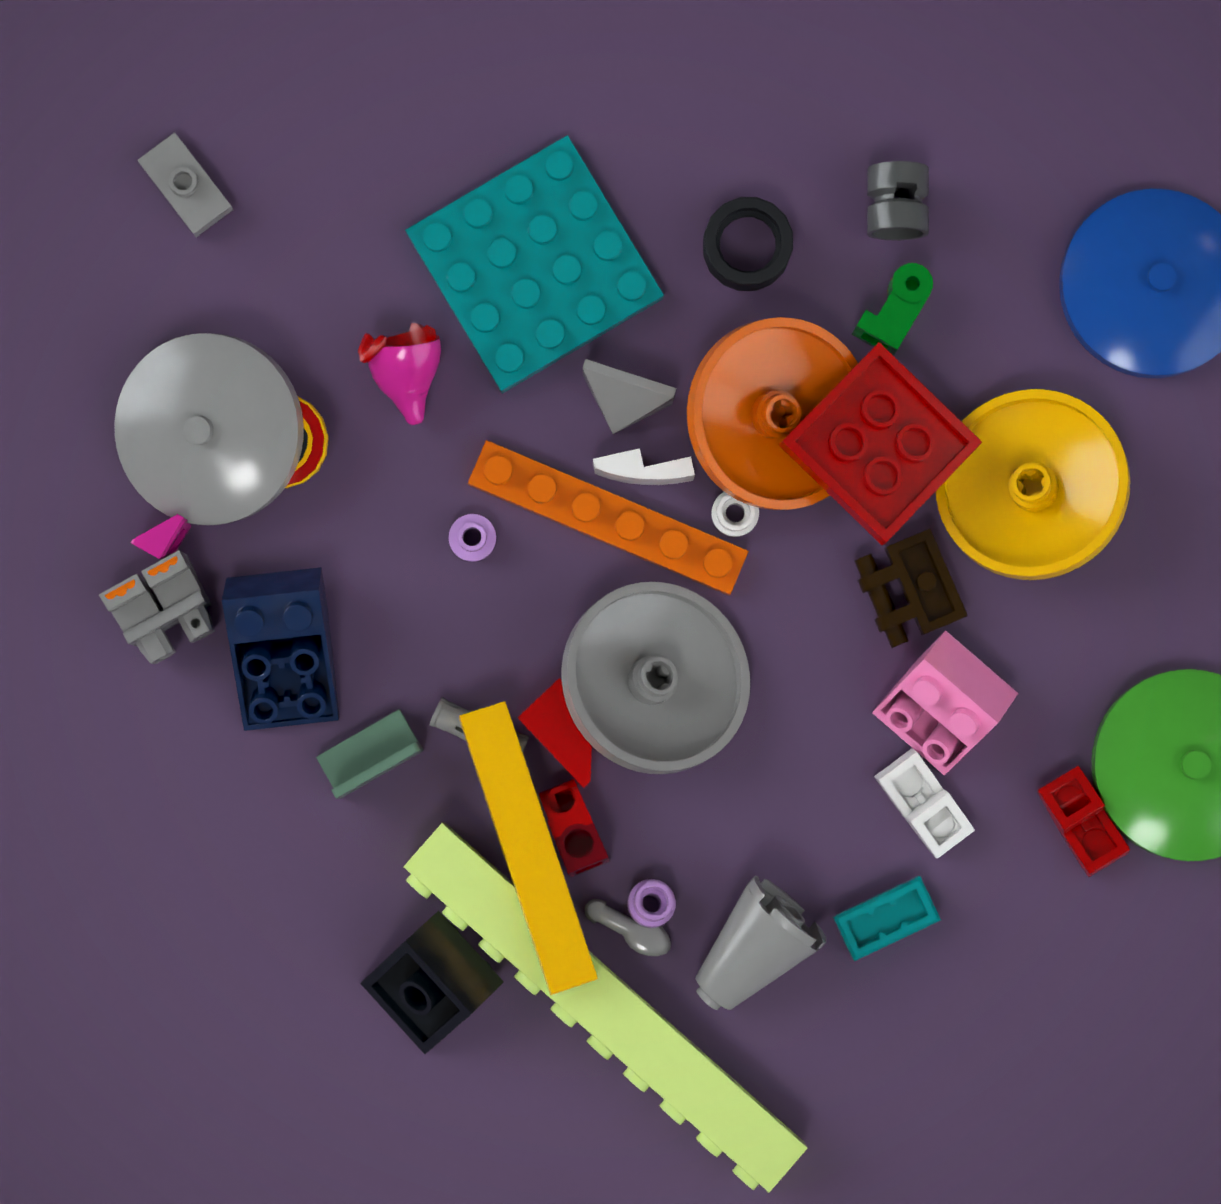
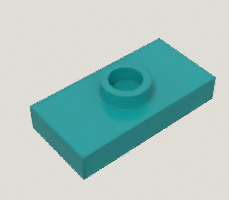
[832,876,941,961]

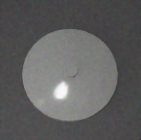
[114,333,304,525]
[561,582,750,774]

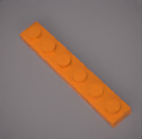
[467,440,749,596]

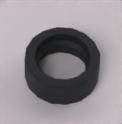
[703,197,793,291]

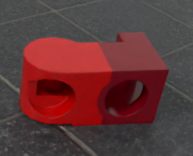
[538,779,611,877]

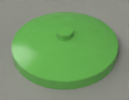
[1091,669,1221,861]

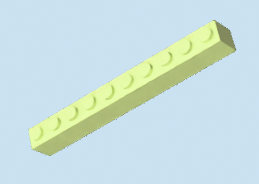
[403,822,808,1193]

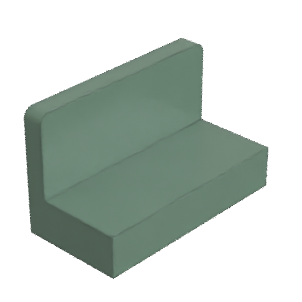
[316,709,424,799]

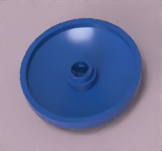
[1059,189,1221,378]

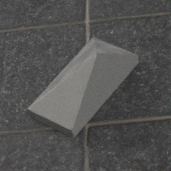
[582,359,677,434]

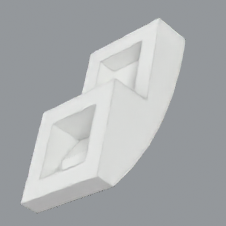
[593,448,695,485]
[874,748,975,859]

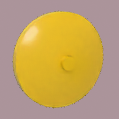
[936,389,1130,580]

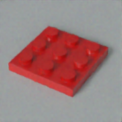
[779,342,982,546]

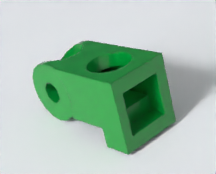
[852,263,933,356]

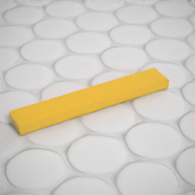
[459,701,598,995]

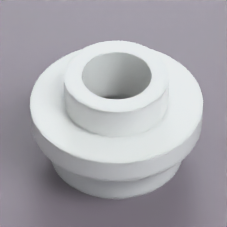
[711,492,759,537]

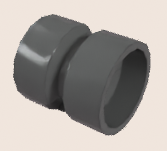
[867,161,929,240]

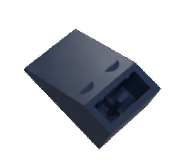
[222,567,339,731]

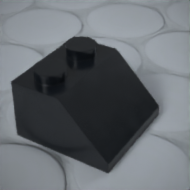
[360,910,504,1054]

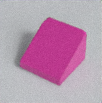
[130,514,192,560]

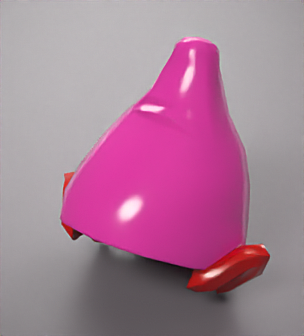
[358,323,441,425]

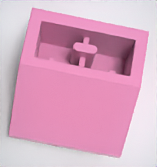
[872,630,1018,775]

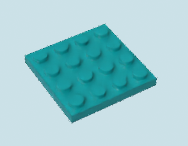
[405,135,664,394]

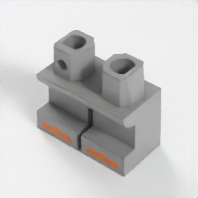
[99,550,215,665]

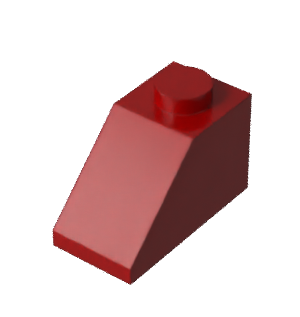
[517,678,592,788]

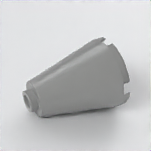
[695,875,826,1010]

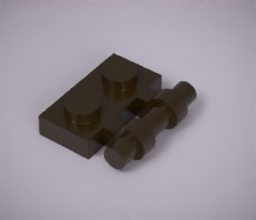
[854,528,968,648]

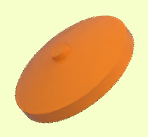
[687,317,858,510]

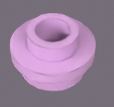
[449,514,496,562]
[627,879,676,928]

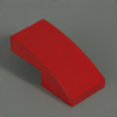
[1037,765,1131,878]

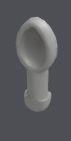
[585,899,671,956]

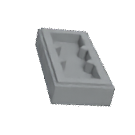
[137,132,234,238]

